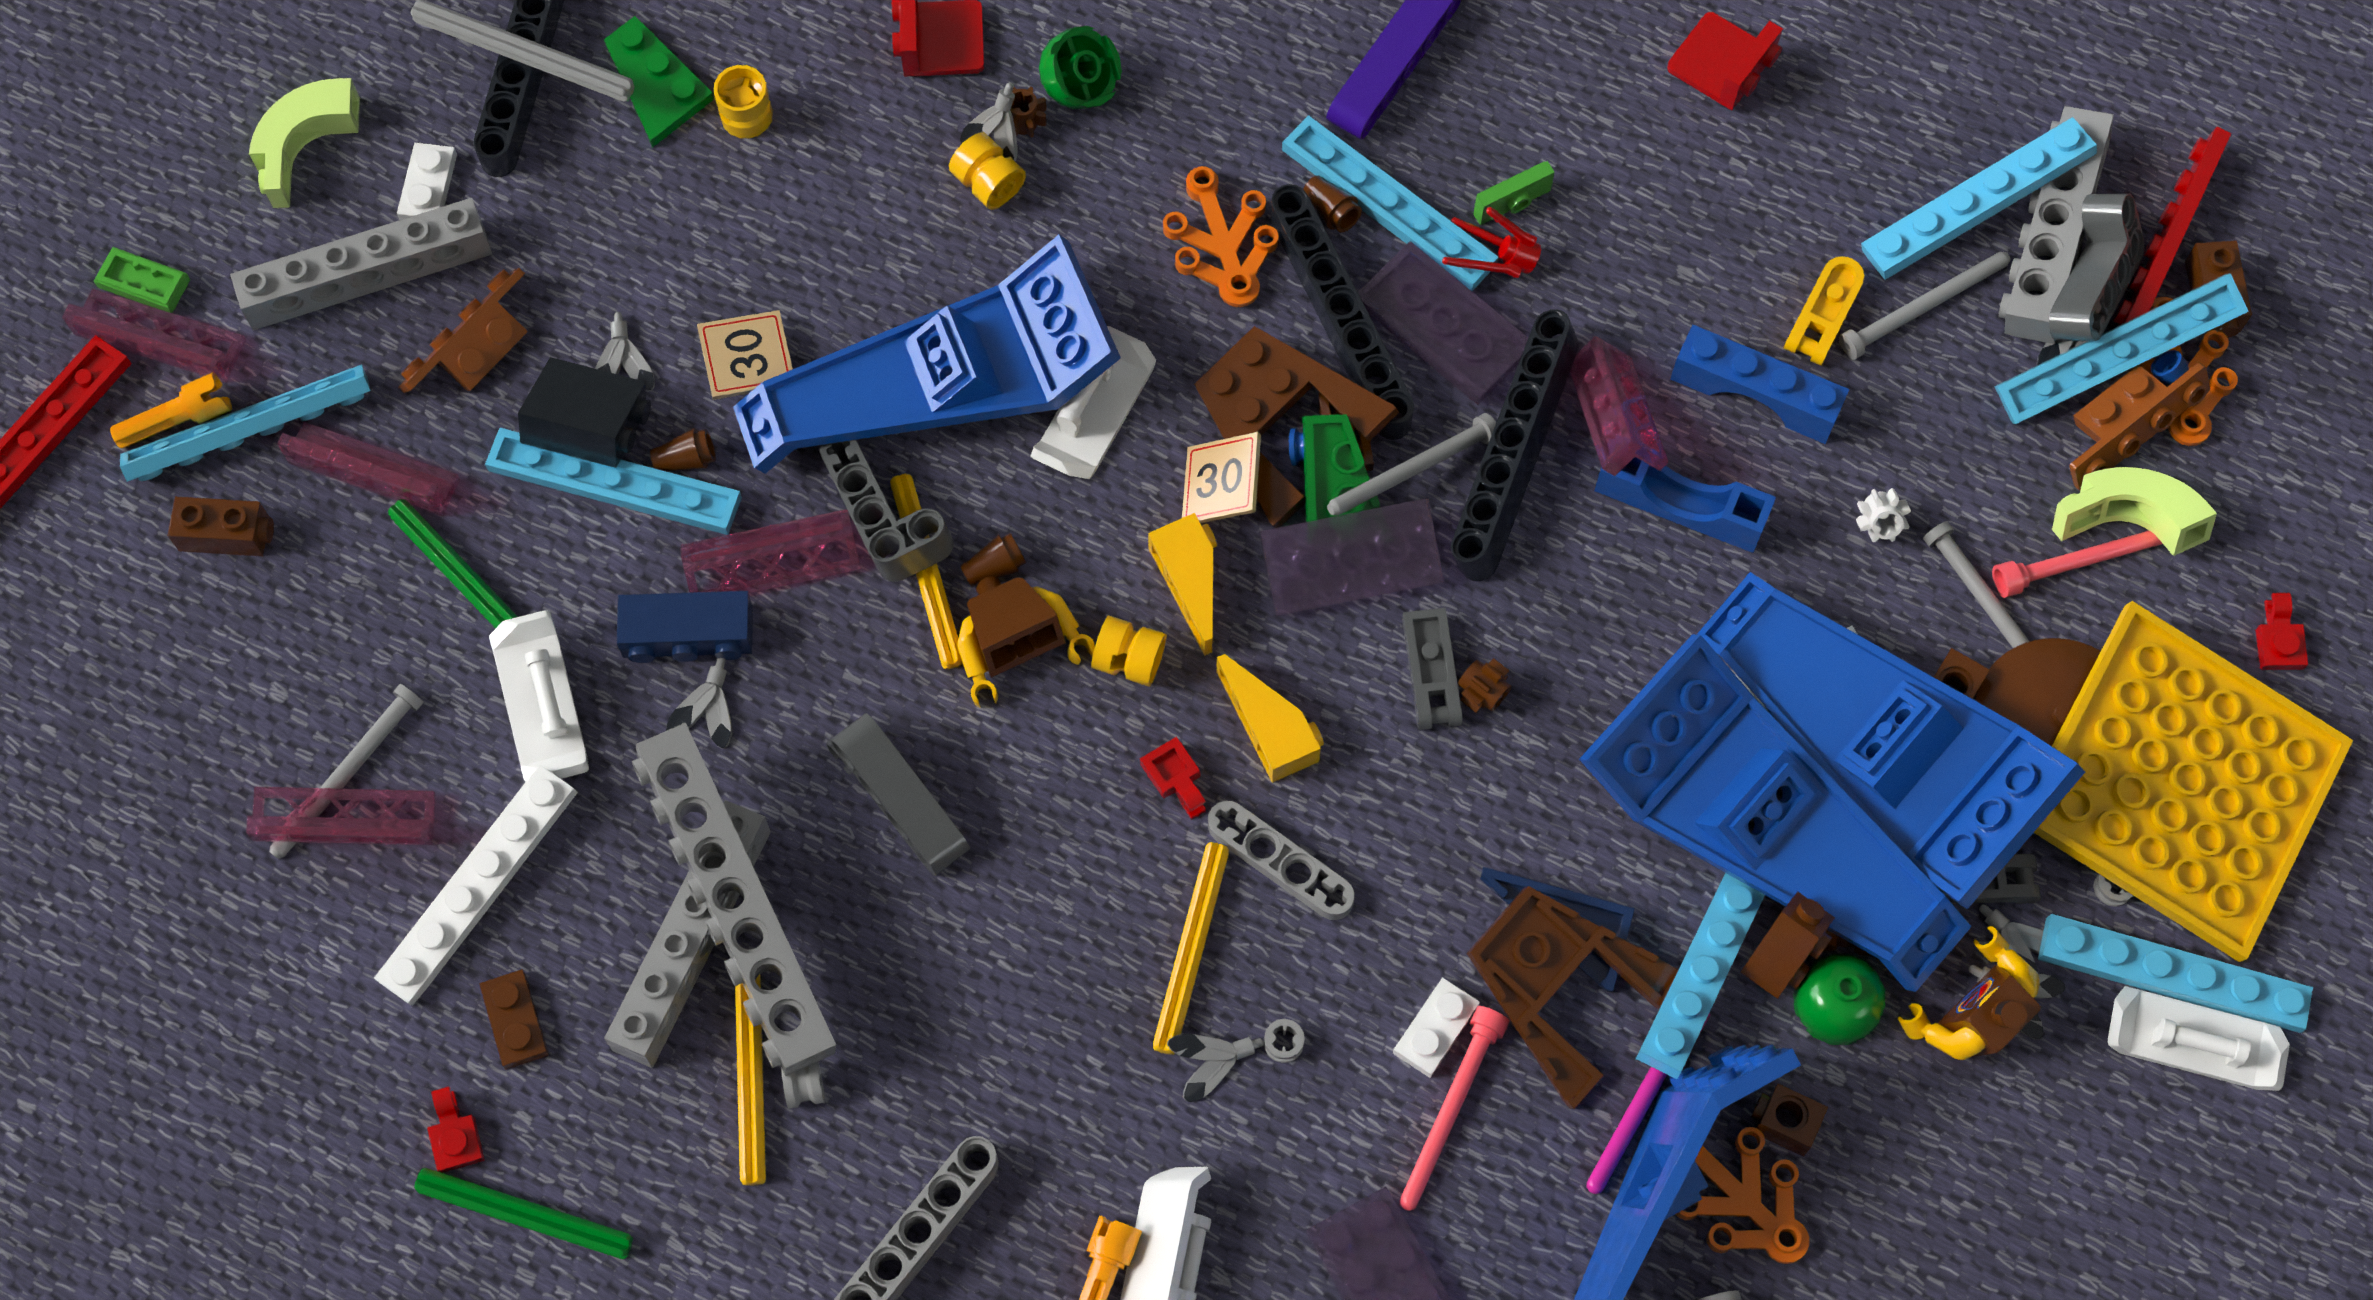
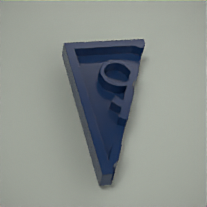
[1480,867,1635,993]

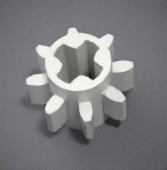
[1856,488,1911,542]

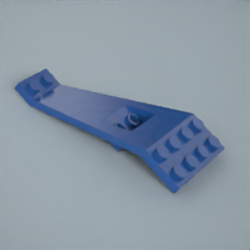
[733,234,1121,474]
[1696,572,2085,909]
[1579,634,1971,992]
[1574,1044,1801,1300]

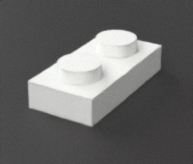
[397,142,457,220]
[1393,977,1480,1078]

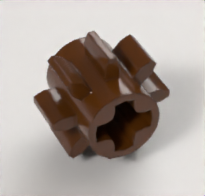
[1010,86,1047,138]
[1458,658,1512,713]

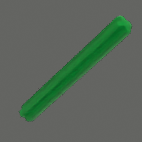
[388,499,518,629]
[414,1168,633,1259]

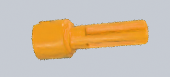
[110,372,232,448]
[1079,1216,1142,1300]

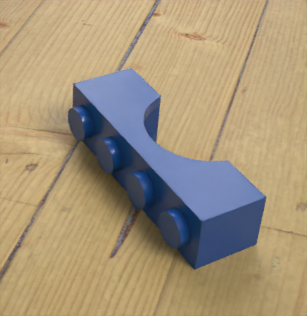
[1670,324,1850,444]
[1594,435,1776,553]

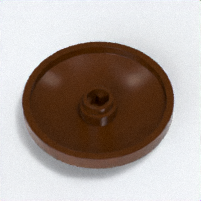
[1973,638,2101,746]

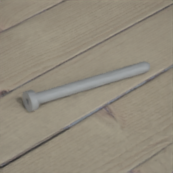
[1839,252,2010,360]
[1327,413,1496,516]
[1923,521,2030,648]
[269,684,424,859]

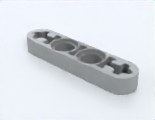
[1208,801,1354,920]

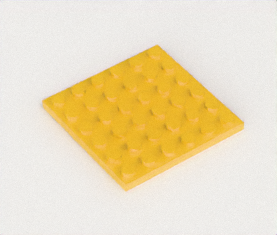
[2034,601,2353,962]

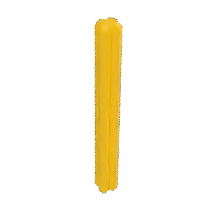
[890,473,963,669]
[1153,842,1229,1055]
[735,975,766,1186]

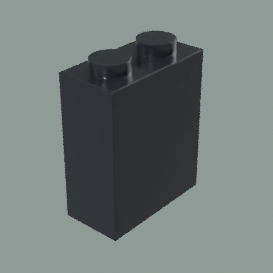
[518,357,651,468]

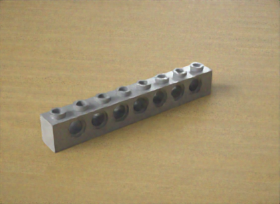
[632,723,836,1076]

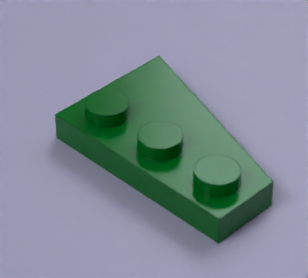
[604,16,714,148]
[1303,414,1394,544]

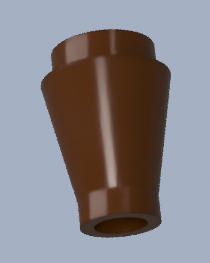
[1303,175,1362,233]
[650,428,716,471]
[960,533,1027,587]

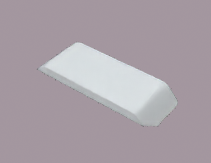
[1030,326,1156,479]
[489,610,589,781]
[2108,986,2290,1091]
[1120,1167,1211,1300]

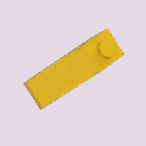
[1148,512,1217,656]
[1216,654,1324,783]

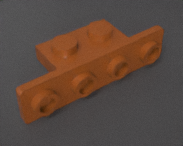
[398,268,528,393]
[2069,363,2210,491]

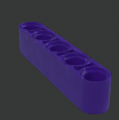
[1326,0,1461,140]

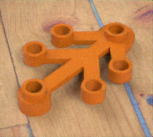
[1163,166,1279,307]
[2139,297,2238,446]
[1676,1127,1809,1264]

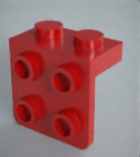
[892,0,984,77]
[1667,12,1783,111]

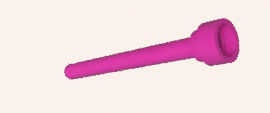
[1587,1013,1710,1194]

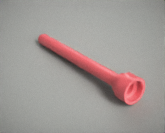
[1992,531,2163,598]
[1400,1006,1510,1211]

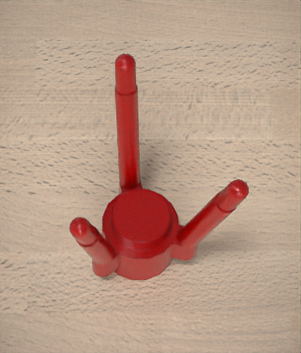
[1442,207,1541,278]

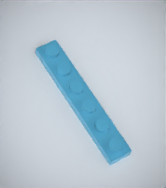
[1282,115,1499,292]
[1861,117,2097,280]
[1994,273,2249,424]
[120,364,370,482]
[485,428,742,535]
[1636,873,1765,1079]
[2038,914,2313,1033]

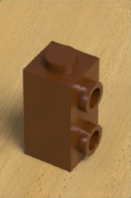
[2185,241,2252,338]
[167,496,274,557]
[1740,891,1835,999]

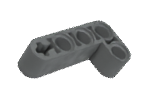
[2049,193,2144,341]
[820,440,954,582]
[826,713,970,876]

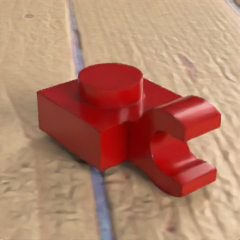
[2255,593,2308,670]
[1140,736,1206,820]
[427,1086,485,1173]

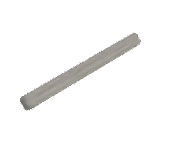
[411,0,635,102]

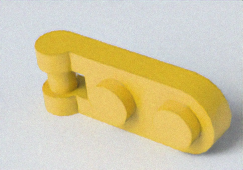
[1783,256,1864,366]

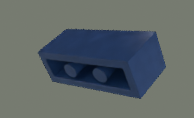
[617,591,753,663]

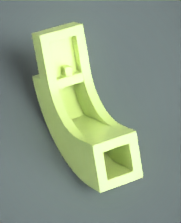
[249,78,360,208]
[2052,467,2217,556]

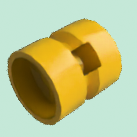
[714,65,773,138]
[949,132,1026,210]
[1091,616,1167,687]

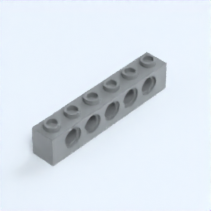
[1999,106,2114,344]
[230,198,492,331]
[604,800,771,1069]

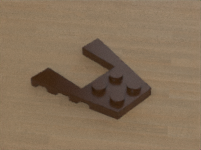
[1194,326,1399,530]
[1467,886,1679,1109]

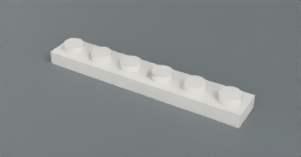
[374,764,578,1006]

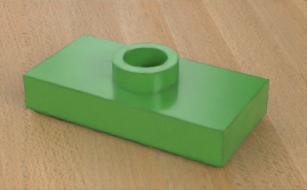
[1473,161,1555,225]
[94,247,190,314]

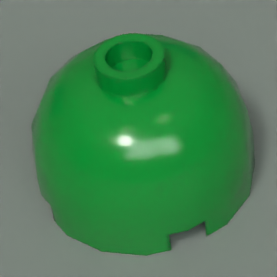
[1038,26,1122,109]
[1793,954,1885,1045]

